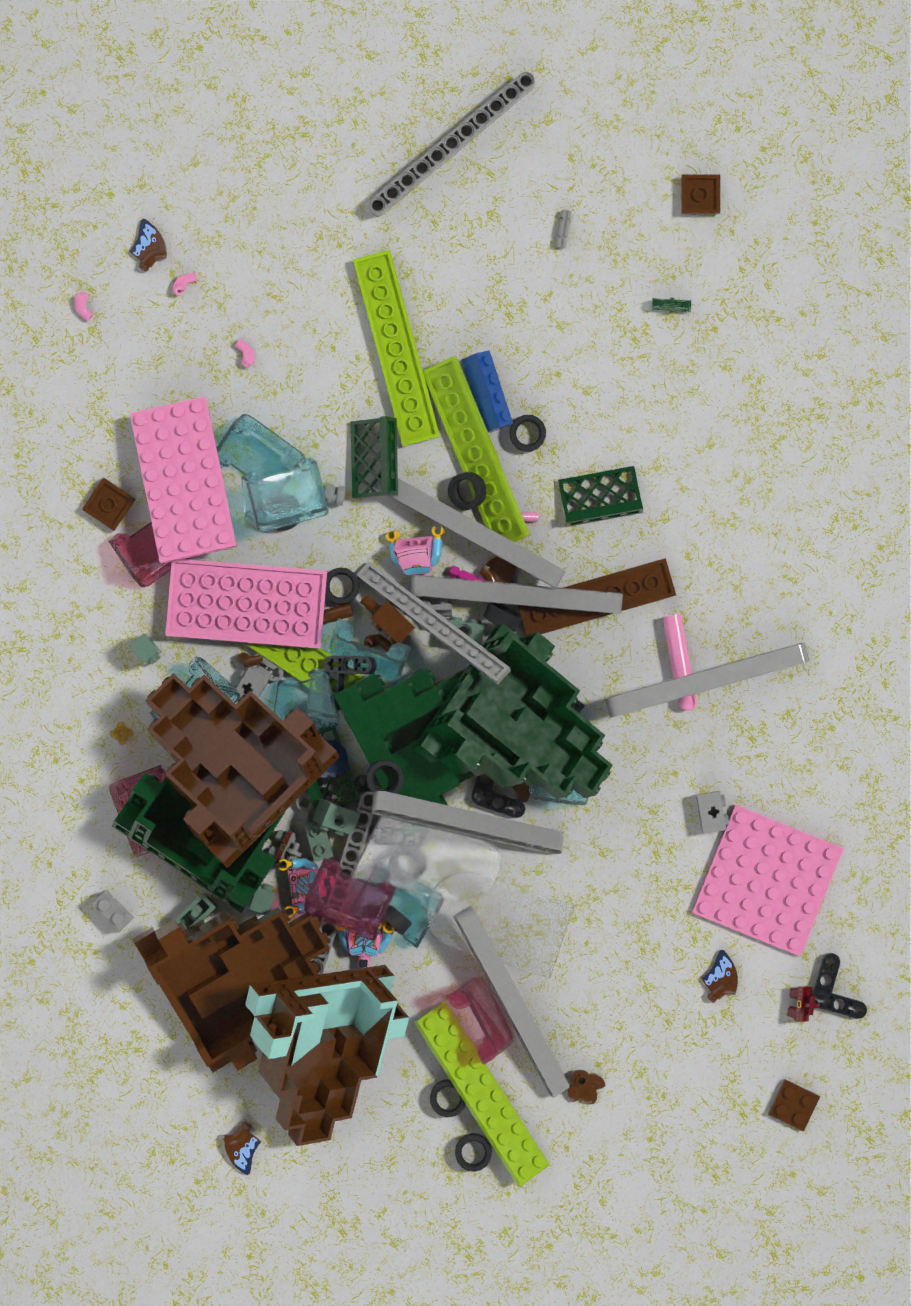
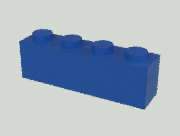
[461,350,513,433]

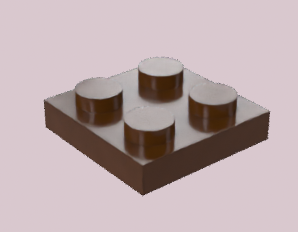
[681,174,720,214]
[82,477,136,531]
[768,1079,820,1132]

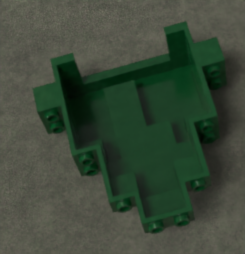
[413,623,613,799]
[333,667,475,835]
[112,772,285,913]

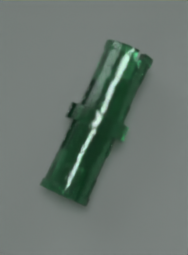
[652,297,691,313]

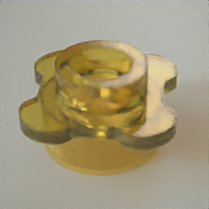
[110,722,133,745]

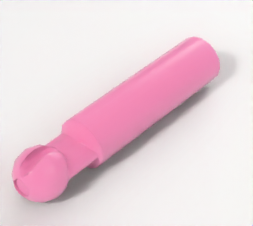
[662,614,697,711]

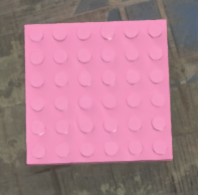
[692,805,844,956]

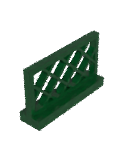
[351,416,398,499]
[558,466,643,527]
[307,725,360,811]

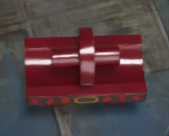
[787,986,820,1022]

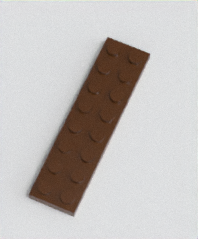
[518,558,676,636]

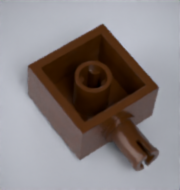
[359,594,416,645]

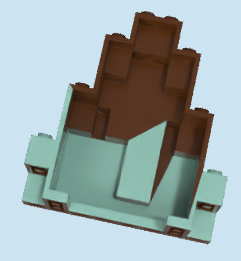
[245,965,409,1146]

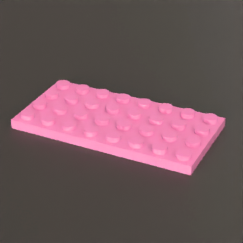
[130,396,237,564]
[165,559,327,649]

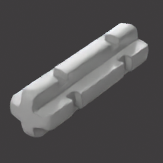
[556,210,571,248]

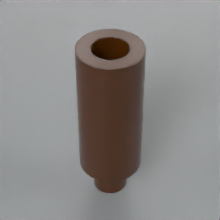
[323,603,353,624]

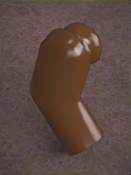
[364,634,393,652]
[237,653,263,668]

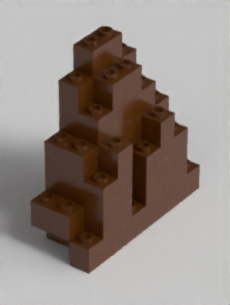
[145,673,339,868]
[132,907,330,1073]

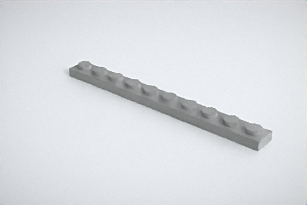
[356,561,511,685]

